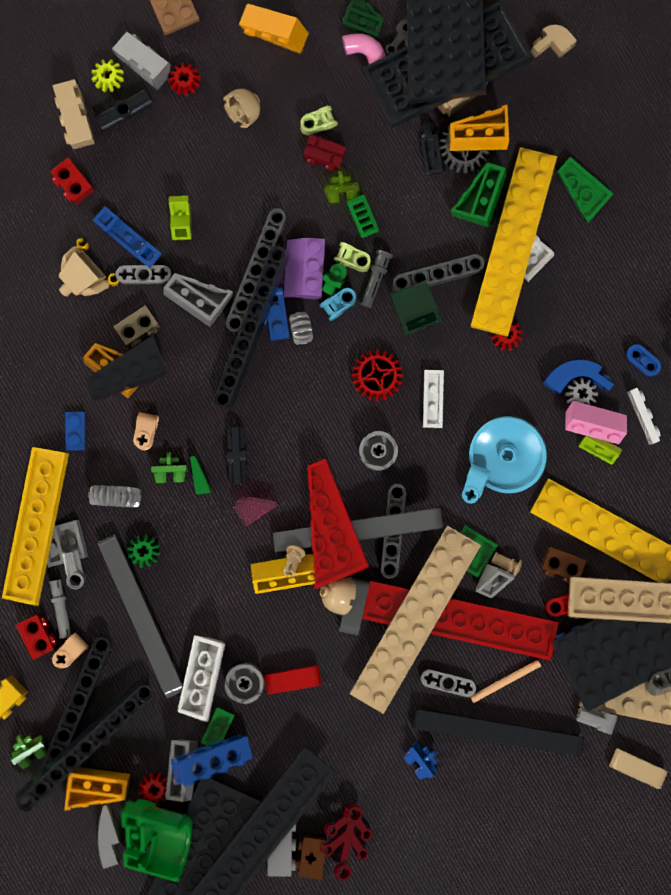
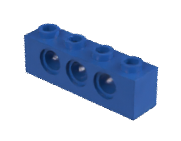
[170,734,253,786]

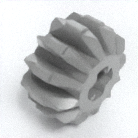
[289,312,313,345]
[565,378,598,405]

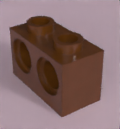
[540,547,587,583]

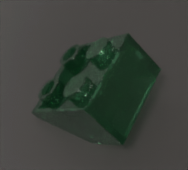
[390,280,441,336]

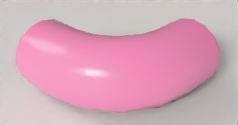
[342,33,386,64]

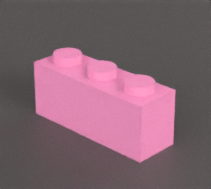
[565,401,627,444]

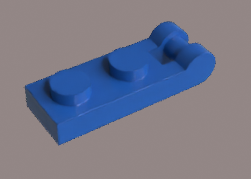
[263,285,290,341]

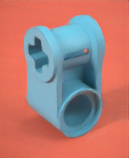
[319,288,356,321]
[462,464,491,503]

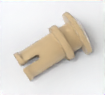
[283,545,305,577]
[491,552,522,577]

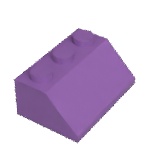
[284,238,325,299]

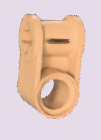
[133,412,159,450]
[52,632,89,668]

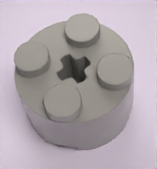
[359,431,398,471]
[225,663,265,704]

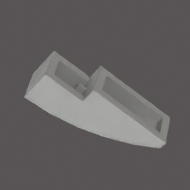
[98,803,121,869]

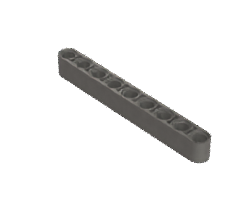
[272,508,443,553]
[98,534,184,699]

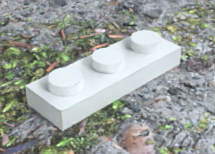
[423,370,444,428]
[627,388,661,445]

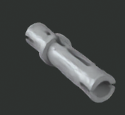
[49,579,72,639]

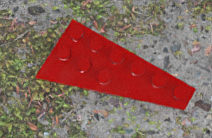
[308,459,369,589]

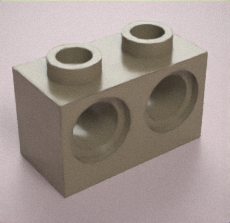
[113,305,160,348]

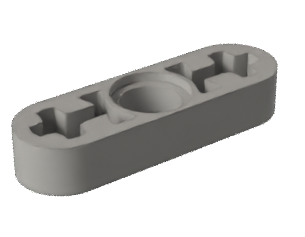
[116,265,172,284]
[421,669,476,697]

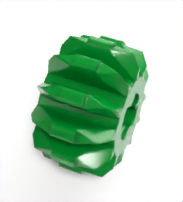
[127,535,161,568]

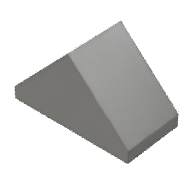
[476,564,514,598]

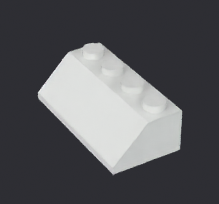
[178,636,225,721]

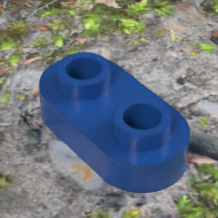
[626,344,661,377]

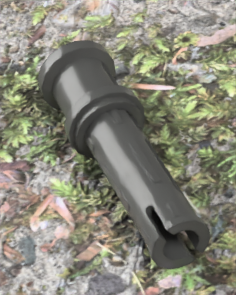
[360,250,393,308]

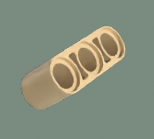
[609,748,668,789]

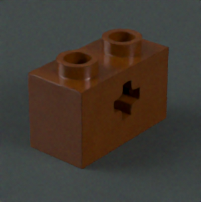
[295,834,327,880]

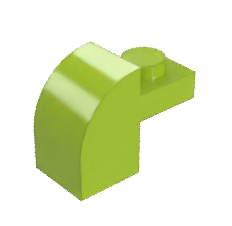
[169,196,192,240]

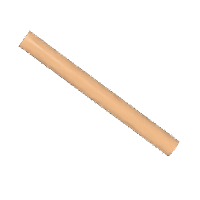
[470,660,541,703]

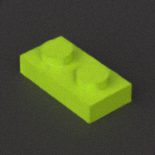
[578,435,622,465]

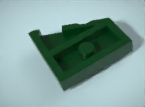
[342,0,384,39]

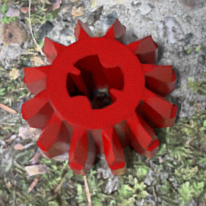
[168,63,201,96]
[490,320,523,351]
[138,772,168,806]

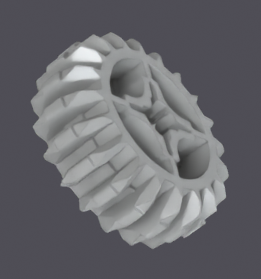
[89,485,141,507]

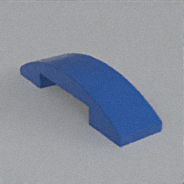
[93,206,162,268]

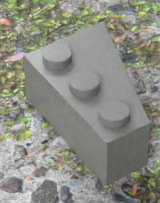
[112,32,171,90]
[163,273,233,327]

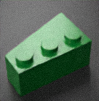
[451,162,507,227]

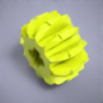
[92,59,124,92]

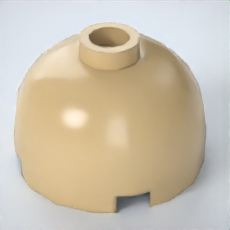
[223,89,260,128]
[320,576,356,615]

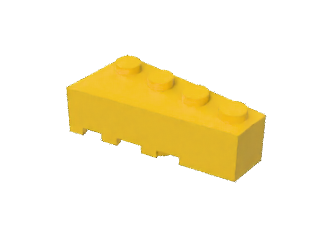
[0,675,28,720]

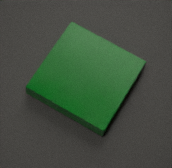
[460,525,498,578]

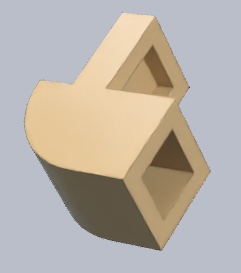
[531,25,577,58]

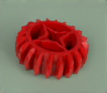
[352,350,403,402]

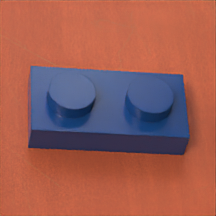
[65,412,86,451]

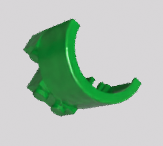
[122,798,192,882]

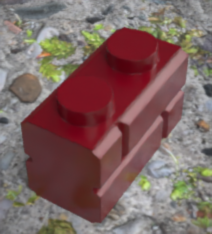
[303,134,347,172]

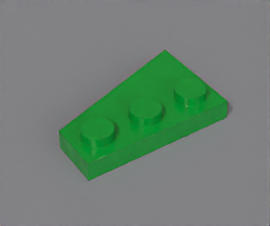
[557,157,613,224]

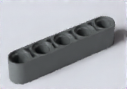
[393,254,484,294]
[381,484,406,578]

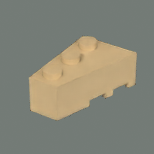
[53,79,95,149]

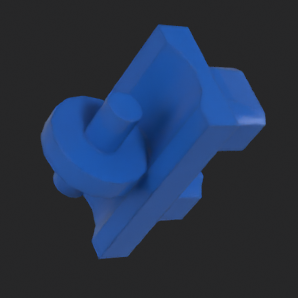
[404,741,438,780]

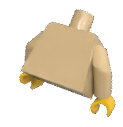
[59,238,119,297]

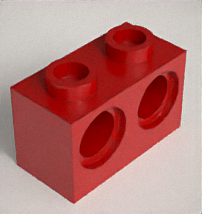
[50,158,94,205]
[16,614,57,660]

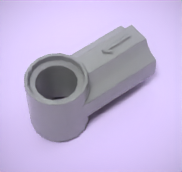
[62,549,86,589]
[576,705,618,735]

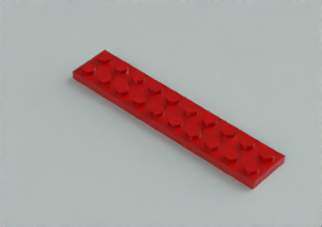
[362,581,559,660]

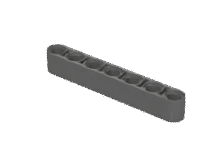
[226,208,286,334]

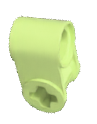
[300,106,338,136]
[333,242,371,272]

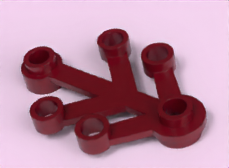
[320,803,372,881]

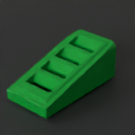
[346,194,379,238]
[190,456,212,495]

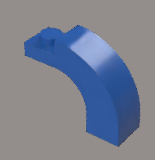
[543,360,614,395]

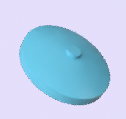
[469,416,547,493]

